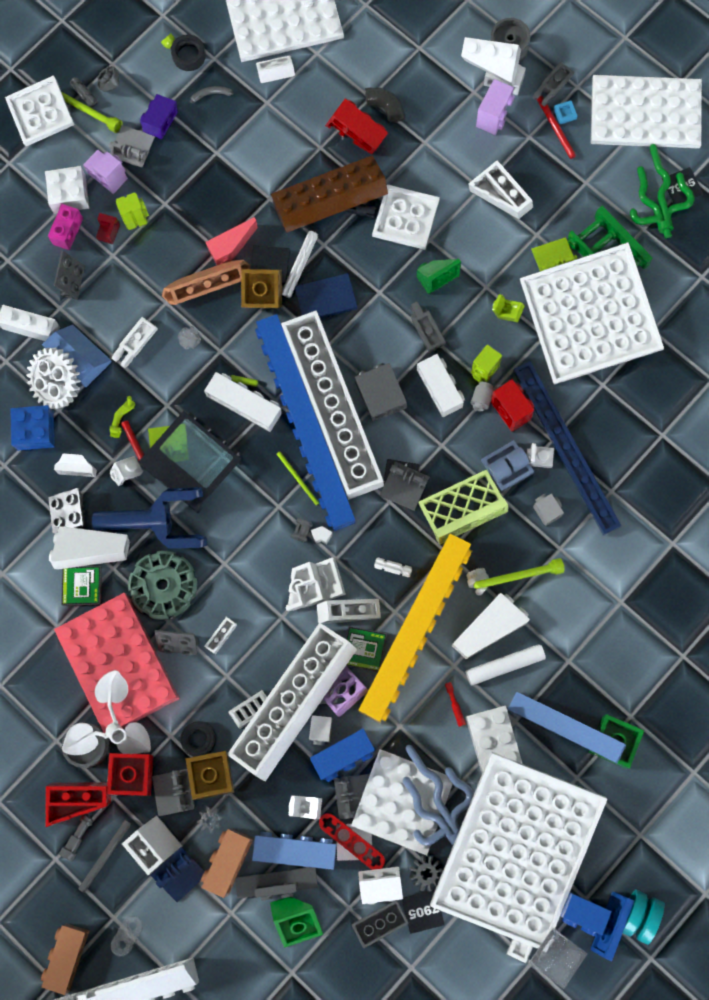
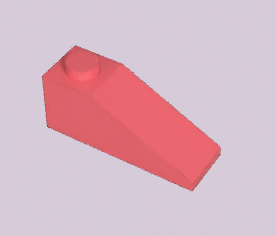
[206,217,258,265]

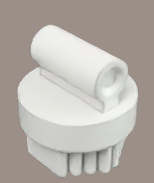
[466,568,489,595]

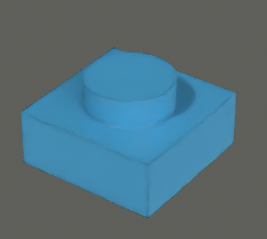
[554,101,577,125]

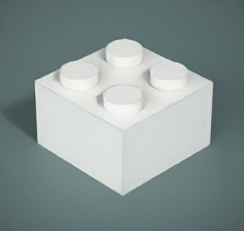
[45,166,90,214]

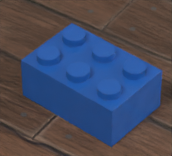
[310,729,375,782]

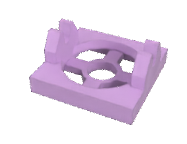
[323,666,368,717]

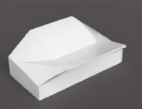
[54,454,97,477]

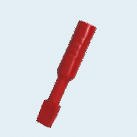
[445,682,466,727]

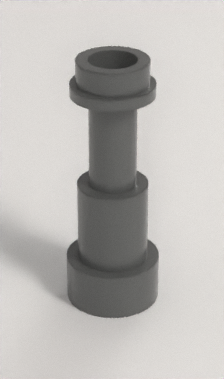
[59,815,93,862]

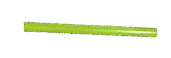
[277,452,319,506]

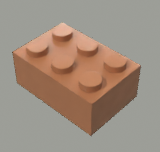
[201,828,254,898]

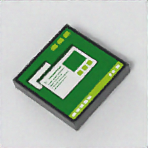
[61,566,102,606]
[346,626,387,672]

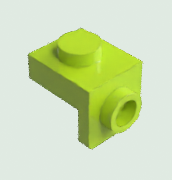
[492,294,525,323]

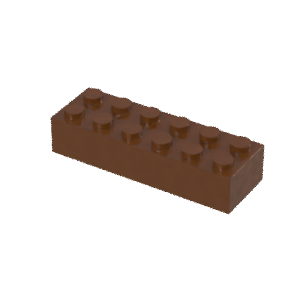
[271,155,388,233]

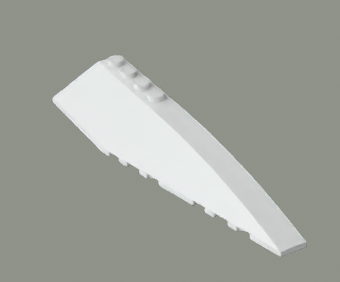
[54,958,199,1000]

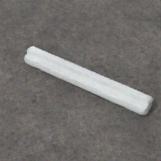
[282,231,318,298]

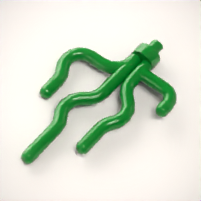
[630,144,694,238]

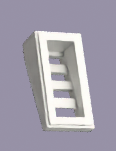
[229,690,267,729]

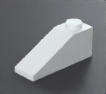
[317,599,381,624]

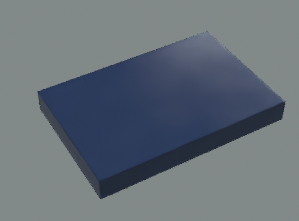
[295,273,357,318]

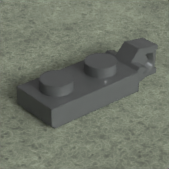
[410,302,446,353]

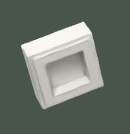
[507,939,533,963]

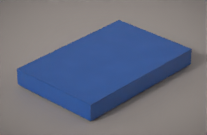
[591,892,634,961]

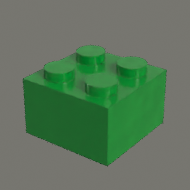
[588,714,645,769]

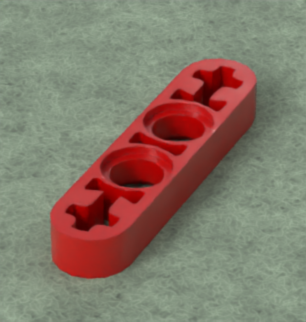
[319,813,385,870]

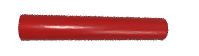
[121,421,144,460]

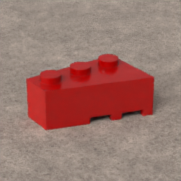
[325,98,388,154]
[46,782,111,827]

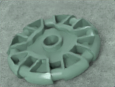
[128,551,197,620]

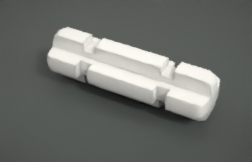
[374,557,412,577]

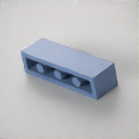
[252,832,337,870]

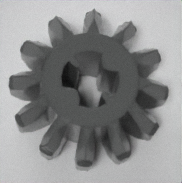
[409,856,443,891]

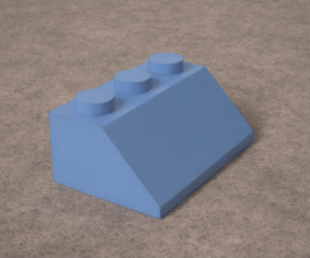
[42,325,112,387]

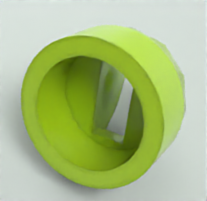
[161,33,176,49]

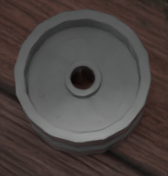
[490,18,530,64]
[61,723,111,768]

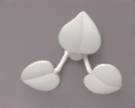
[62,670,151,755]

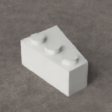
[461,37,521,86]
[469,161,533,219]

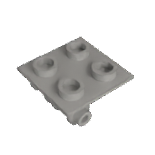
[109,125,155,167]

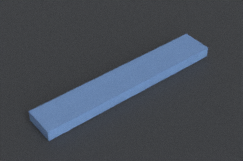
[508,692,626,763]

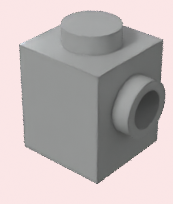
[533,493,564,526]

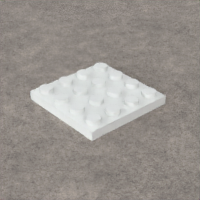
[351,749,452,855]

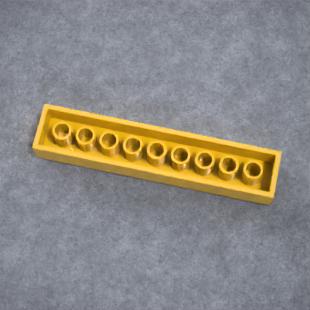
[359,534,472,723]

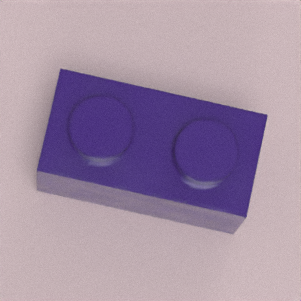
[140,94,178,139]

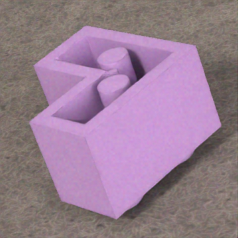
[476,79,515,135]
[83,150,128,194]

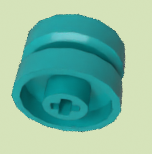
[623,889,665,945]

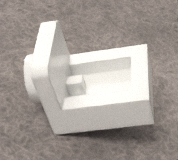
[110,456,143,486]
[289,796,322,819]

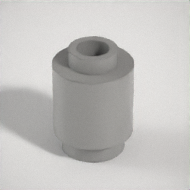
[470,382,493,411]

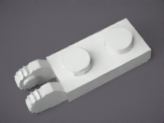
[112,317,158,368]

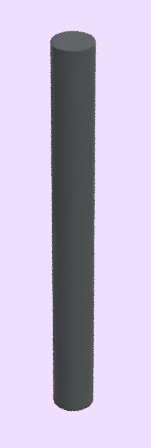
[78,819,132,893]

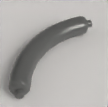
[190,86,234,103]

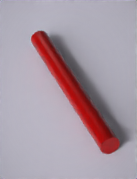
[537,95,576,159]

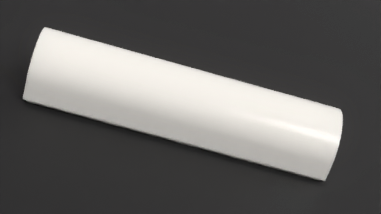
[465,645,546,686]

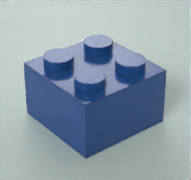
[10,405,55,451]
[560,893,612,937]

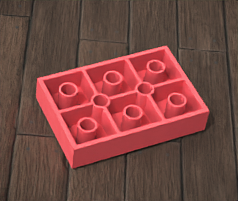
[54,593,180,733]

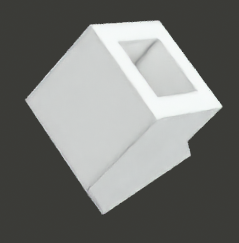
[311,526,333,545]

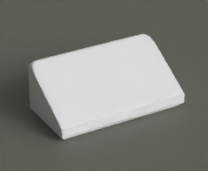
[256,55,295,83]

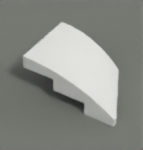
[286,557,346,611]

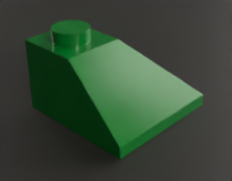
[417,259,461,294]
[270,897,323,948]

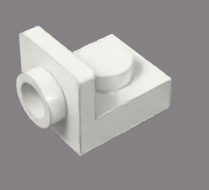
[526,443,554,468]

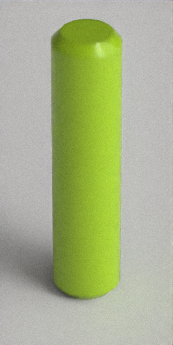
[231,375,258,387]

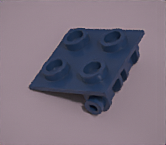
[150,847,205,902]

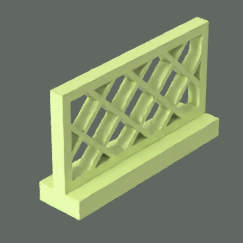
[418,470,508,545]

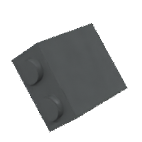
[355,363,407,422]

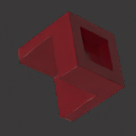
[96,213,120,244]

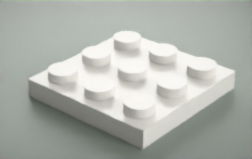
[5,76,75,146]
[372,185,440,250]

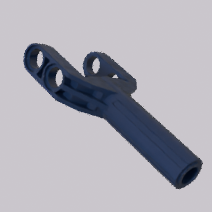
[92,487,208,549]

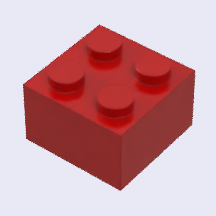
[490,379,534,432]
[107,753,153,796]

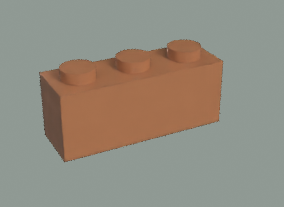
[41,924,89,995]

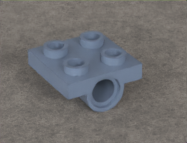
[481,440,534,492]

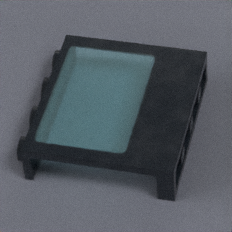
[138,411,243,513]

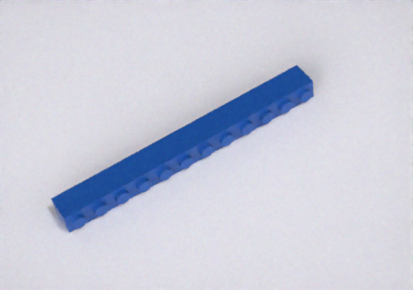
[255,314,356,531]

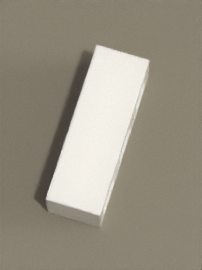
[204,617,237,655]

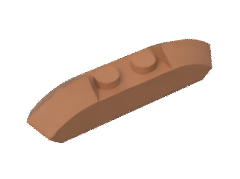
[162,260,250,305]

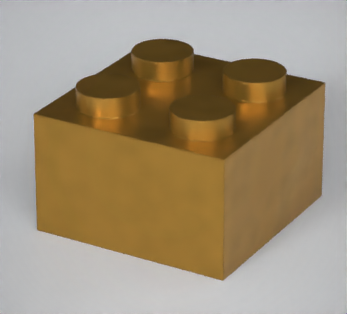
[241,269,282,308]
[186,751,234,800]

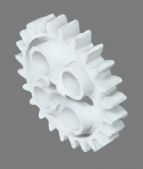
[26,347,81,409]

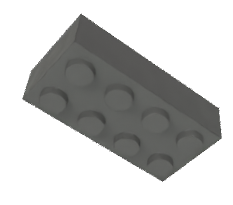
[351,900,409,949]

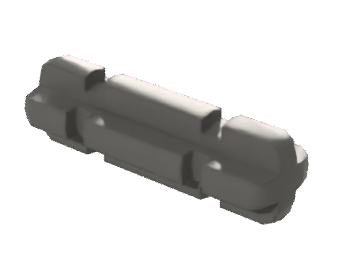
[70,77,98,107]

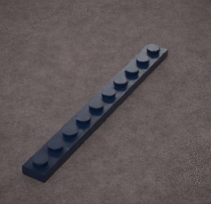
[513,361,621,536]

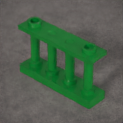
[567,205,653,269]

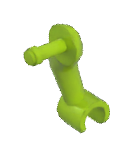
[110,396,135,438]

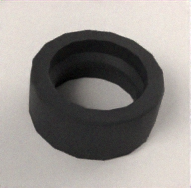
[171,34,206,71]

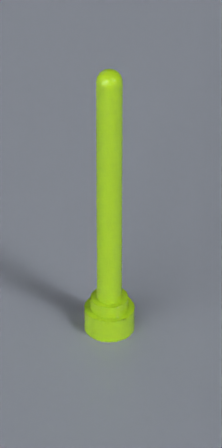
[62,92,123,133]
[474,558,565,589]

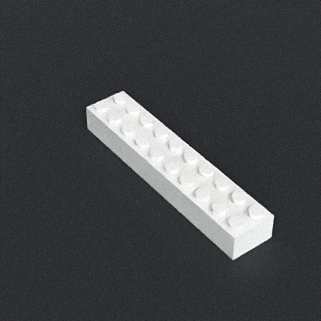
[281,310,384,500]

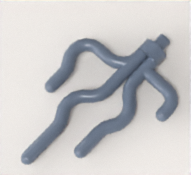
[403,745,474,846]

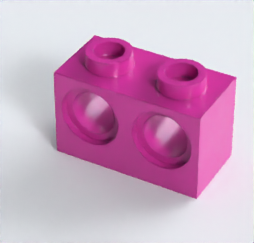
[48,204,83,250]

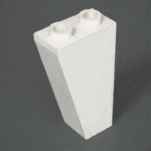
[49,526,130,569]
[452,593,530,659]

